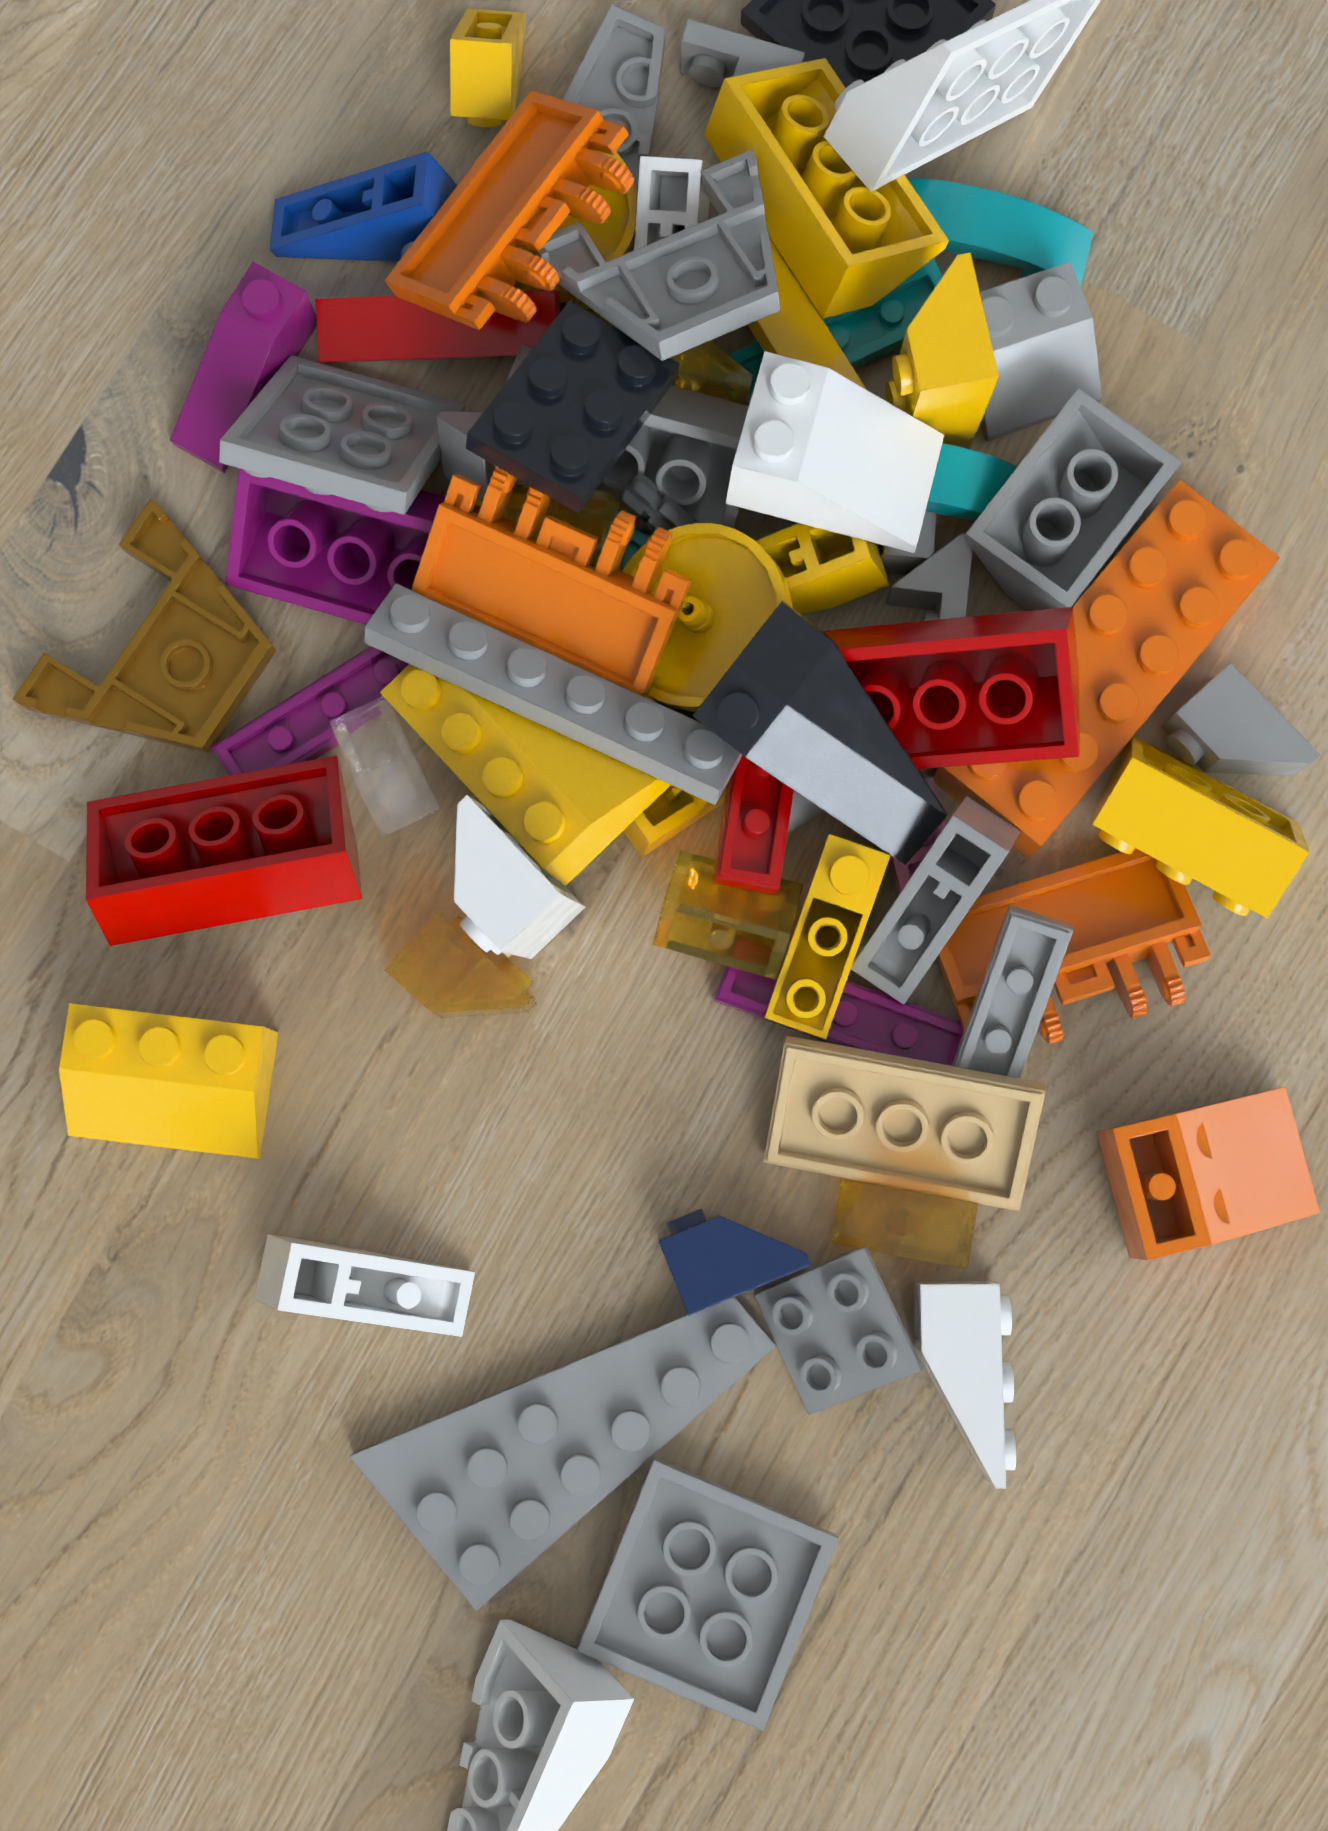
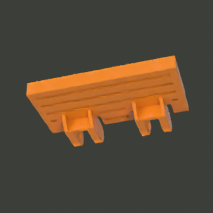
[384,90,634,330]
[411,466,692,697]
[936,848,1211,1045]

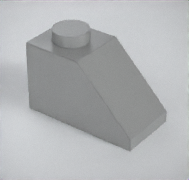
[1161,662,1320,776]

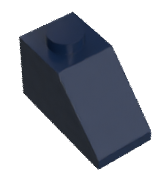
[659,1208,811,1316]

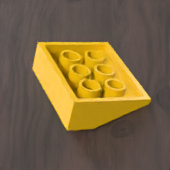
[380,664,671,886]

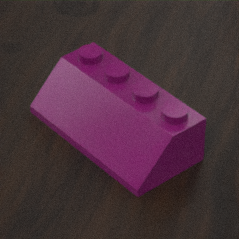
[225,468,481,625]

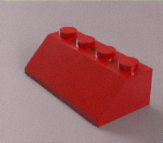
[822,607,1080,769]
[86,756,362,946]

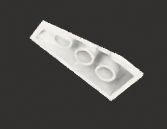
[447,1620,634,1831]

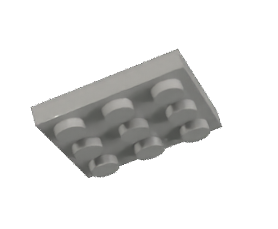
[219,355,465,515]
[577,1457,838,1731]

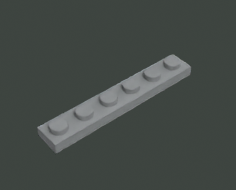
[364,584,742,805]

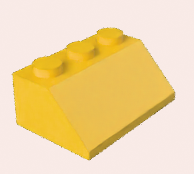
[885,253,999,449]
[1092,735,1309,918]
[59,1003,279,1159]

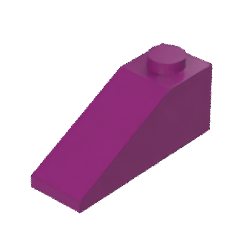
[170,262,317,473]

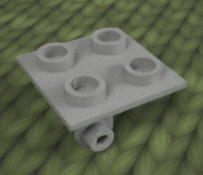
[754,1247,923,1415]

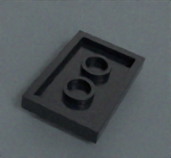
[466,301,680,514]

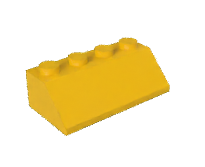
[704,58,949,319]

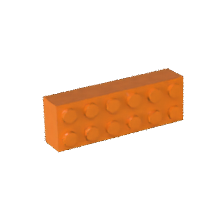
[933,479,1280,859]

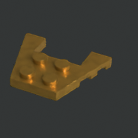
[12,499,277,753]

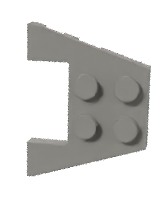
[530,150,780,361]

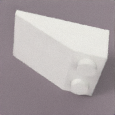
[726,351,944,553]

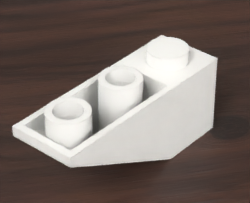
[912,1281,1016,1489]

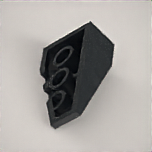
[693,600,947,865]

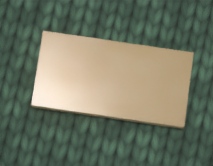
[763,1035,1046,1211]

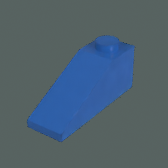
[269,151,458,261]

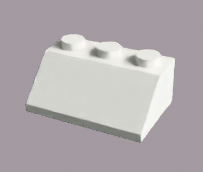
[454,795,586,959]

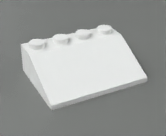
[823,0,1101,192]

